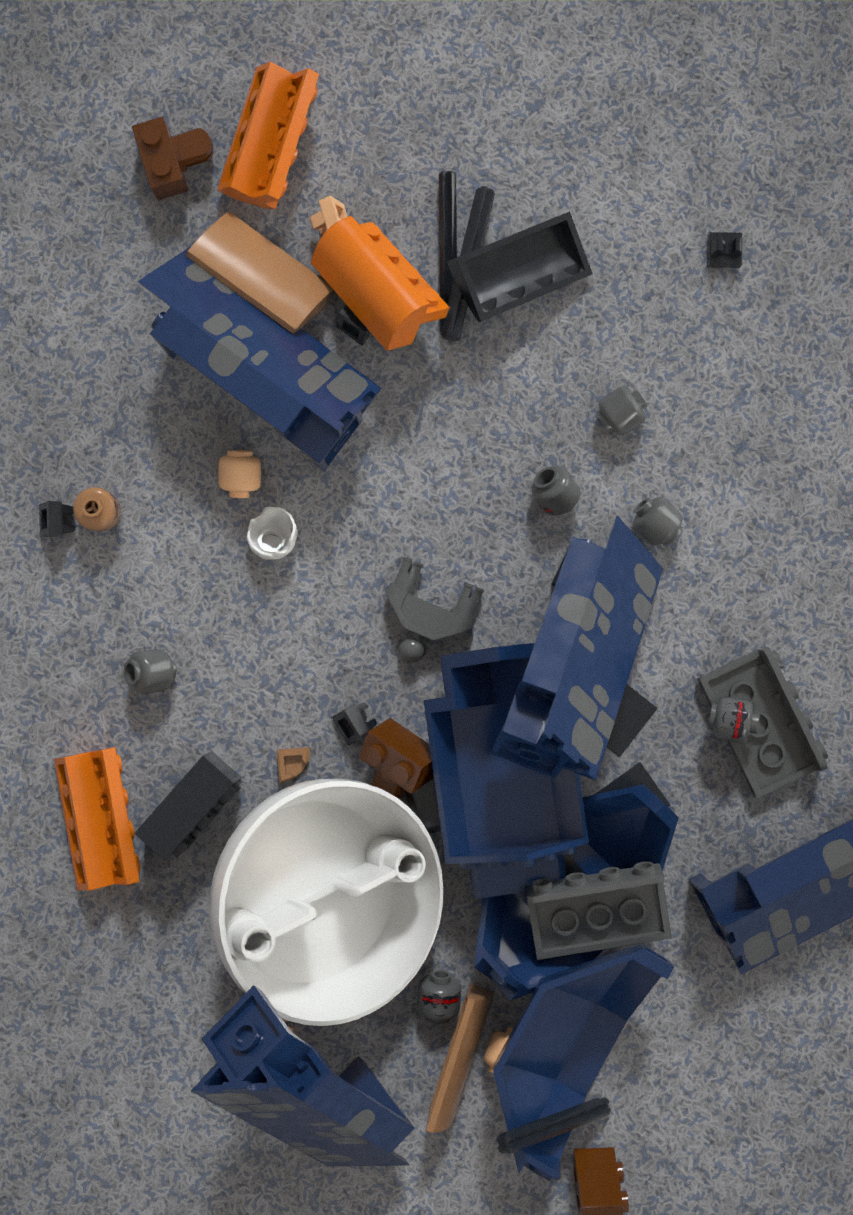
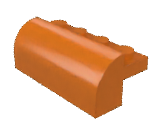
[217,61,319,209]
[310,216,450,351]
[54,747,141,891]

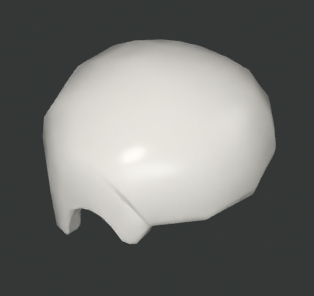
[247,507,298,560]

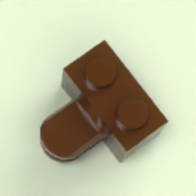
[131,116,214,201]
[358,718,434,798]
[573,1147,629,1215]

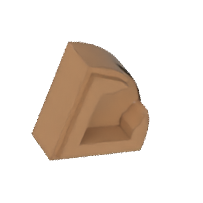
[277,747,311,783]

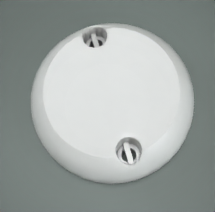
[209,779,443,1026]

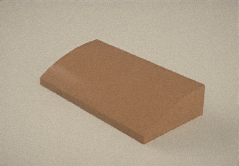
[186,212,334,334]
[426,983,494,1133]

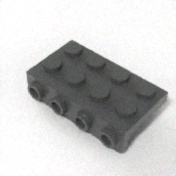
[697,647,828,799]
[525,862,672,960]

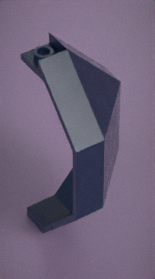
[474,784,679,1001]
[493,944,674,1181]

